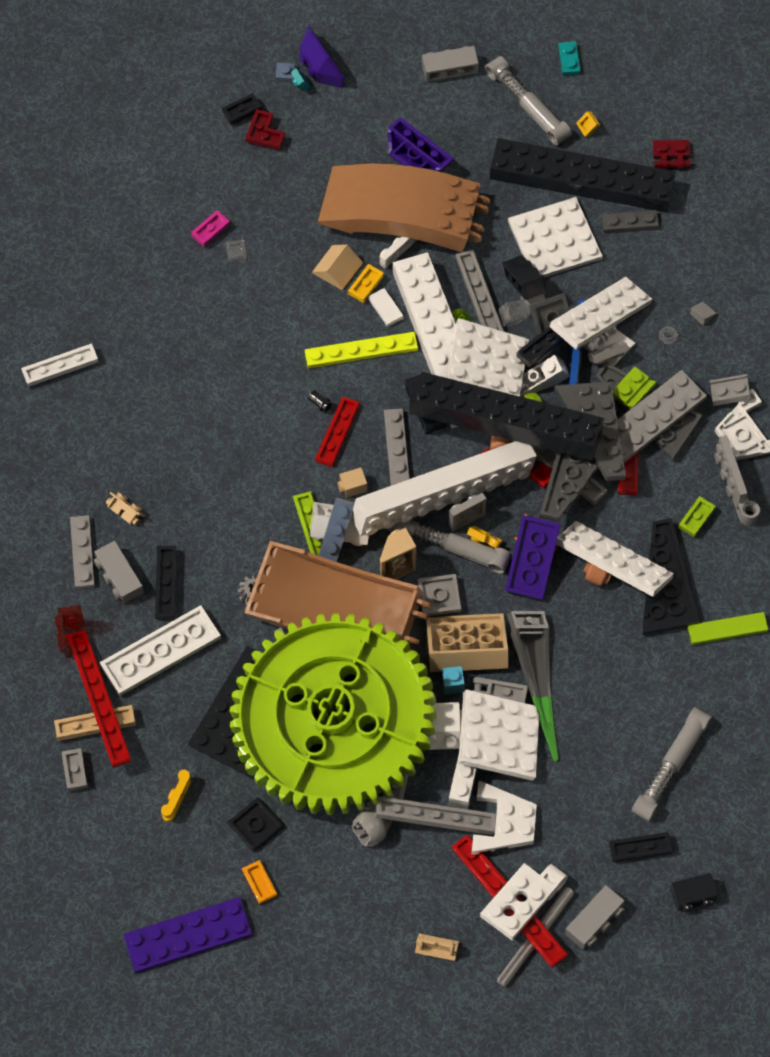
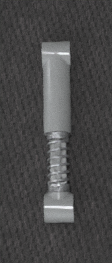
[485,56,572,146]
[389,518,512,574]
[631,707,712,821]

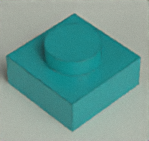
[291,68,311,91]

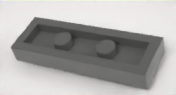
[602,210,659,233]

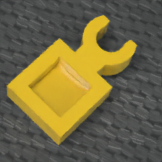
[467,526,502,548]

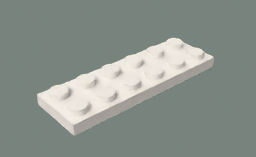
[550,277,652,349]
[556,521,674,597]
[100,605,221,696]

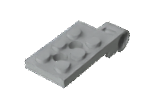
[714,435,760,526]

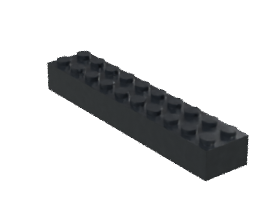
[490,138,676,213]
[410,372,604,460]

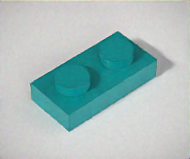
[558,41,580,76]

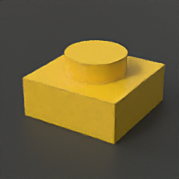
[576,111,600,137]

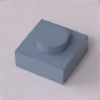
[275,63,295,82]

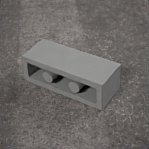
[422,46,479,82]
[94,541,144,604]
[565,885,624,950]

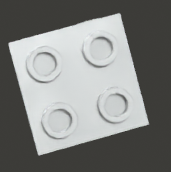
[583,325,635,366]

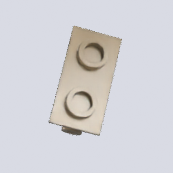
[106,492,145,526]
[415,934,459,961]

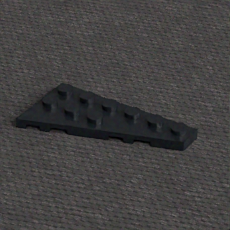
[642,518,699,635]

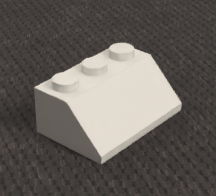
[310,502,369,546]
[427,702,460,750]

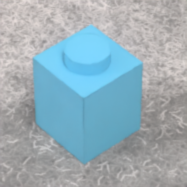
[442,666,464,695]

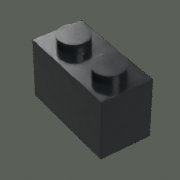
[670,873,718,912]

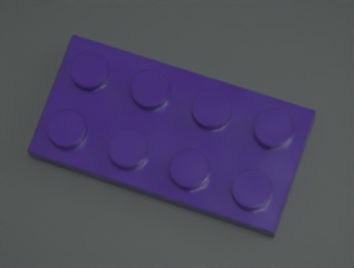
[505,515,561,599]

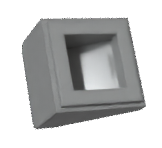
[690,302,717,326]

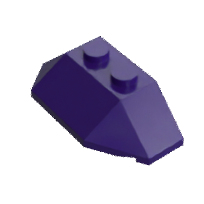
[299,26,345,88]
[388,117,454,172]

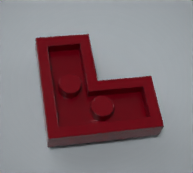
[245,109,285,151]

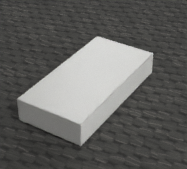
[368,288,403,327]

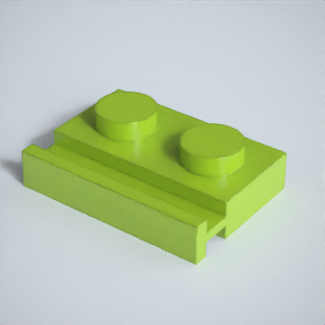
[612,366,656,410]

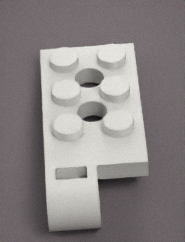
[480,863,568,940]

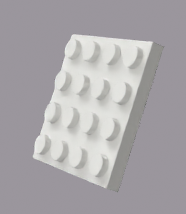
[508,197,602,278]
[446,318,529,396]
[458,690,539,781]

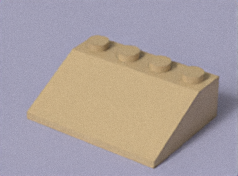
[426,613,508,672]

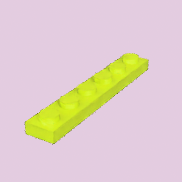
[305,332,418,368]

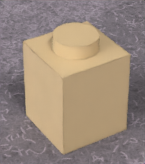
[337,467,367,498]

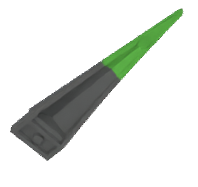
[507,611,558,762]

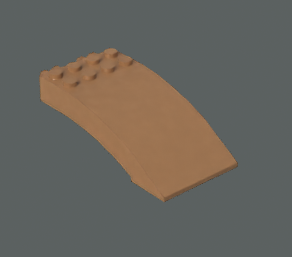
[317,163,490,252]
[244,541,432,651]

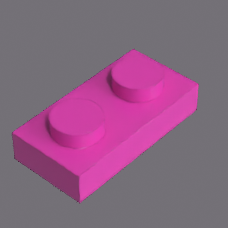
[191,210,230,247]

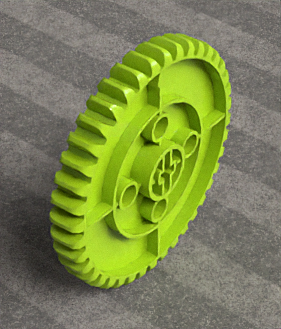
[229,613,437,815]

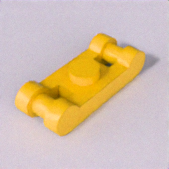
[161,770,191,822]

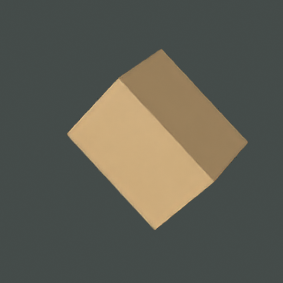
[312,244,363,290]

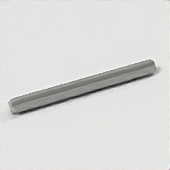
[497,887,574,987]

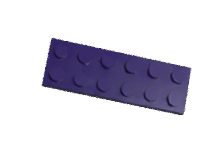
[123,897,252,974]

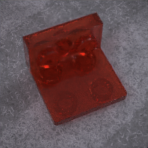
[55,605,85,658]

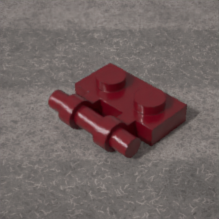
[653,140,691,170]

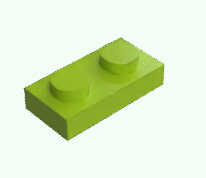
[678,496,716,538]

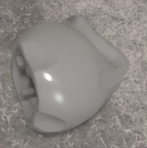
[352,801,392,847]

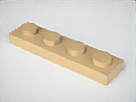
[54,705,136,741]

